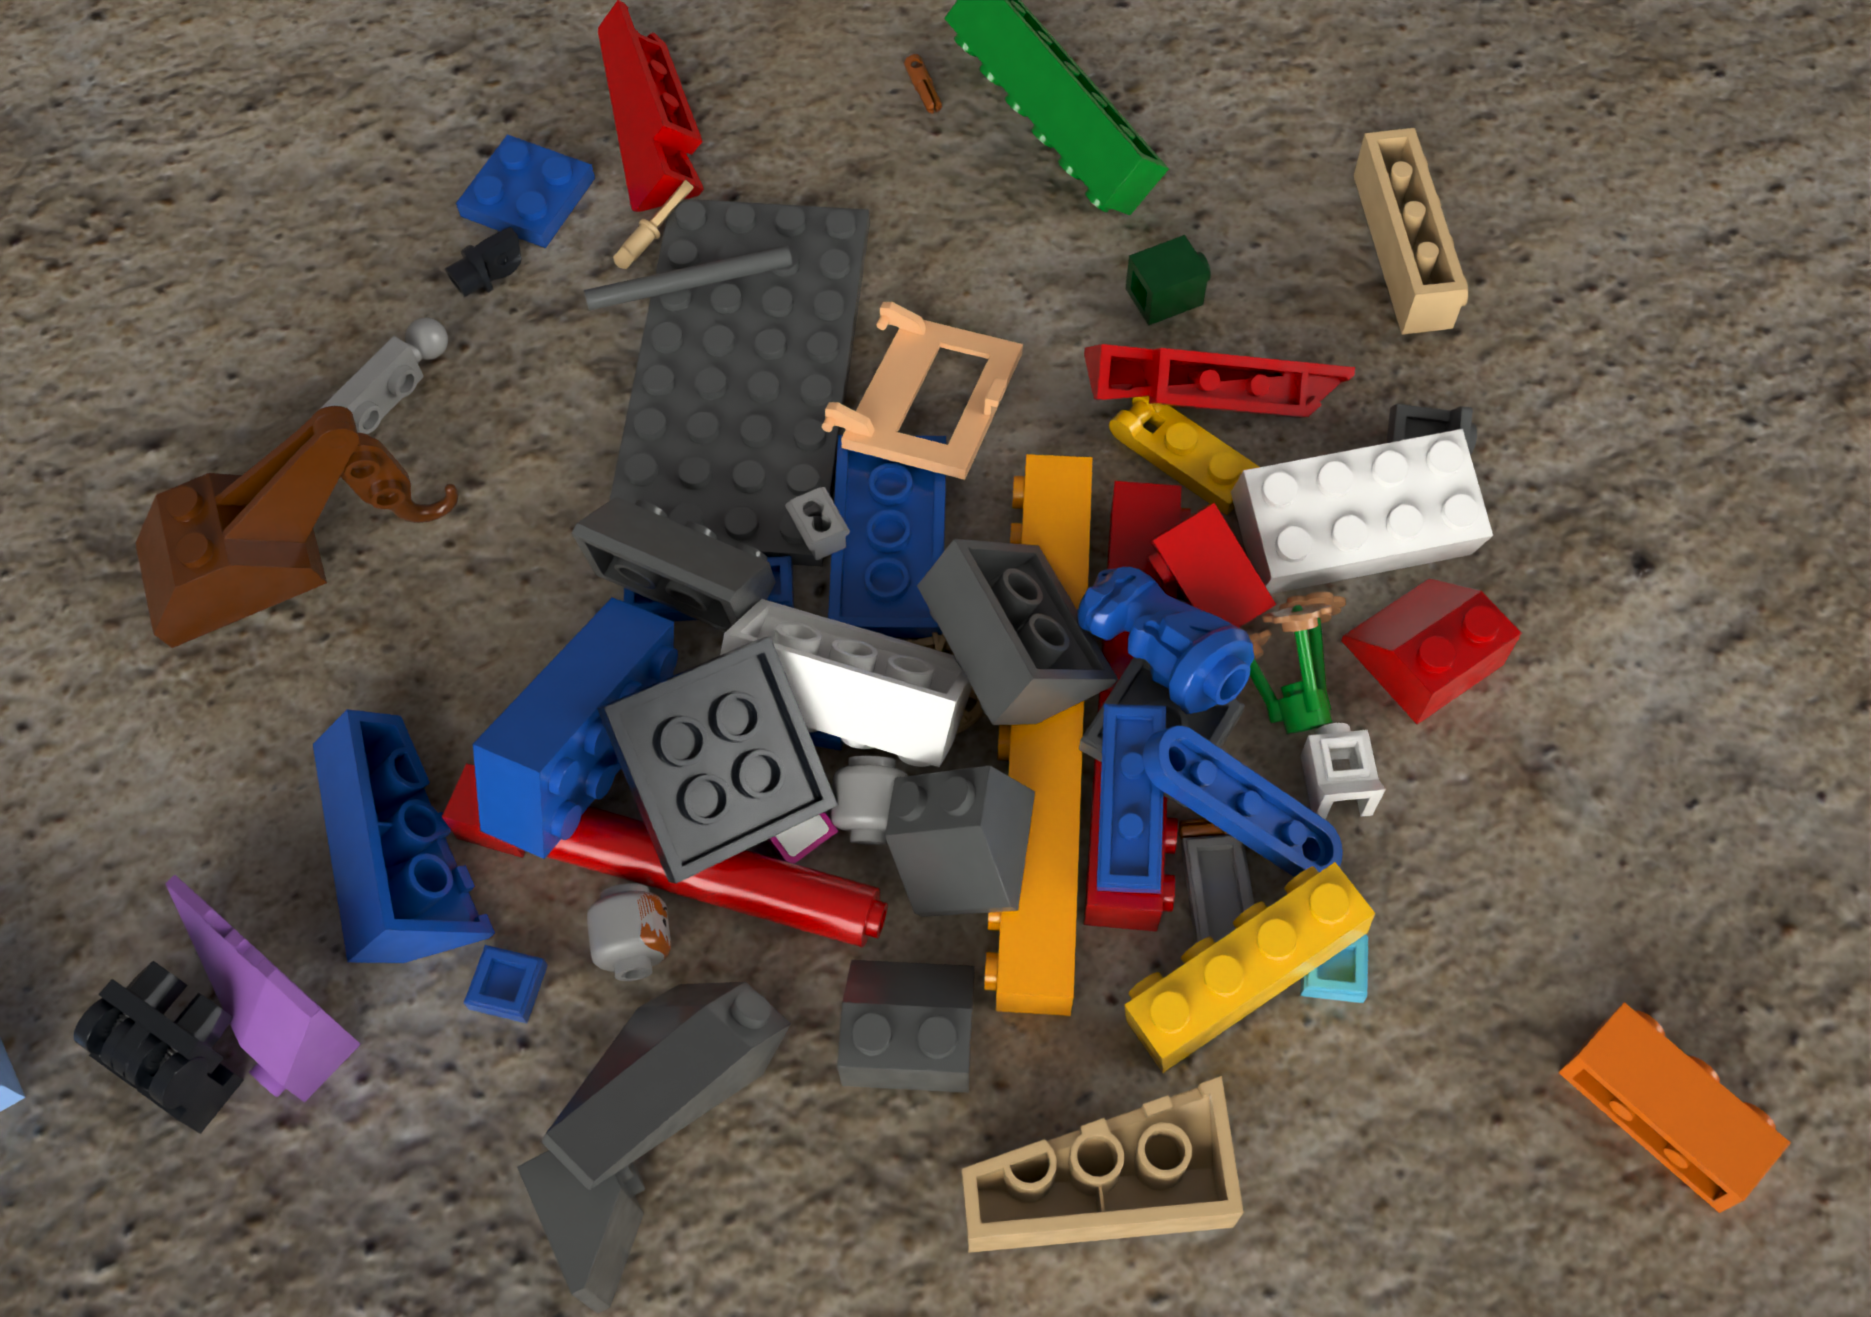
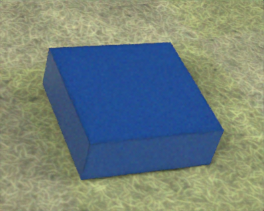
[464,945,548,1024]

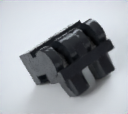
[74,961,244,1134]

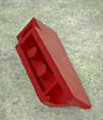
[598,0,704,212]
[1084,344,1355,418]

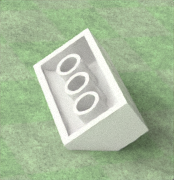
[720,599,972,767]

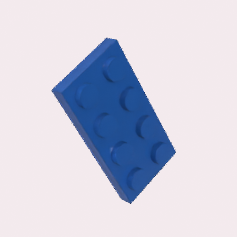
[828,435,947,638]

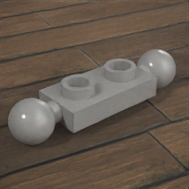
[320,317,448,434]

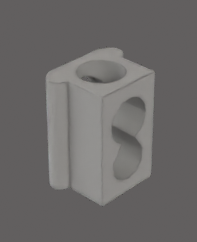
[785,487,850,560]

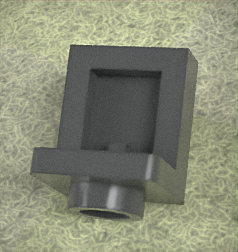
[1387,404,1477,455]

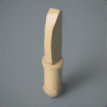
[613,180,694,269]

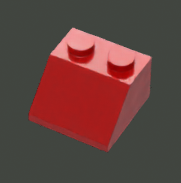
[1147,503,1276,628]
[1341,578,1522,725]

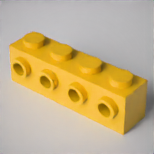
[1124,862,1375,1073]

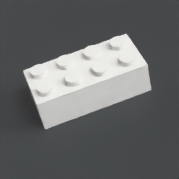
[1231,429,1493,594]

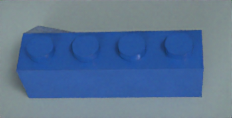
[313,709,495,963]

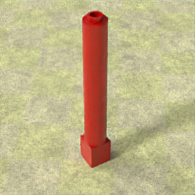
[442,763,888,948]

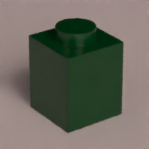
[1125,235,1211,326]

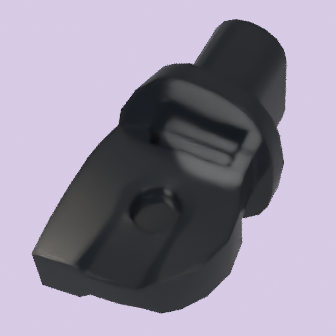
[445,227,522,297]

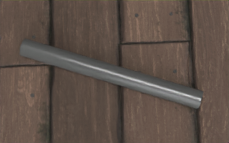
[584,245,793,311]

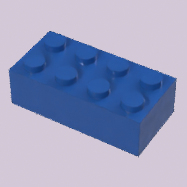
[473,597,678,859]

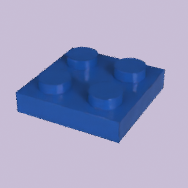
[456,134,595,248]

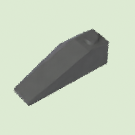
[542,982,791,1191]

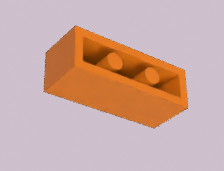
[1558,1002,1791,1213]

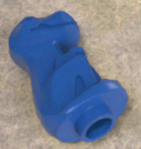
[1077,567,1254,714]

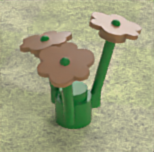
[1249,592,1346,735]

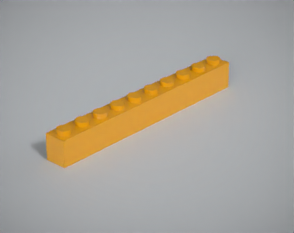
[984,454,1093,1016]

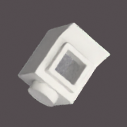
[1300,723,1386,819]

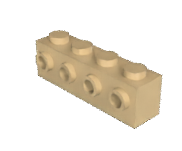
[1353,128,1468,335]

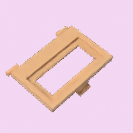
[822,302,1023,480]

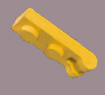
[1109,396,1260,515]

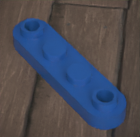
[1143,726,1343,877]

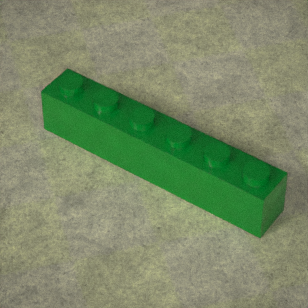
[944,0,1169,215]

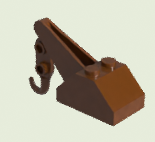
[135,406,459,648]

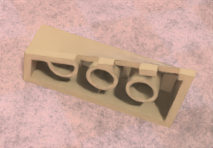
[962,1076,1244,1253]

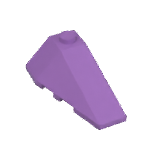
[165,875,361,1102]

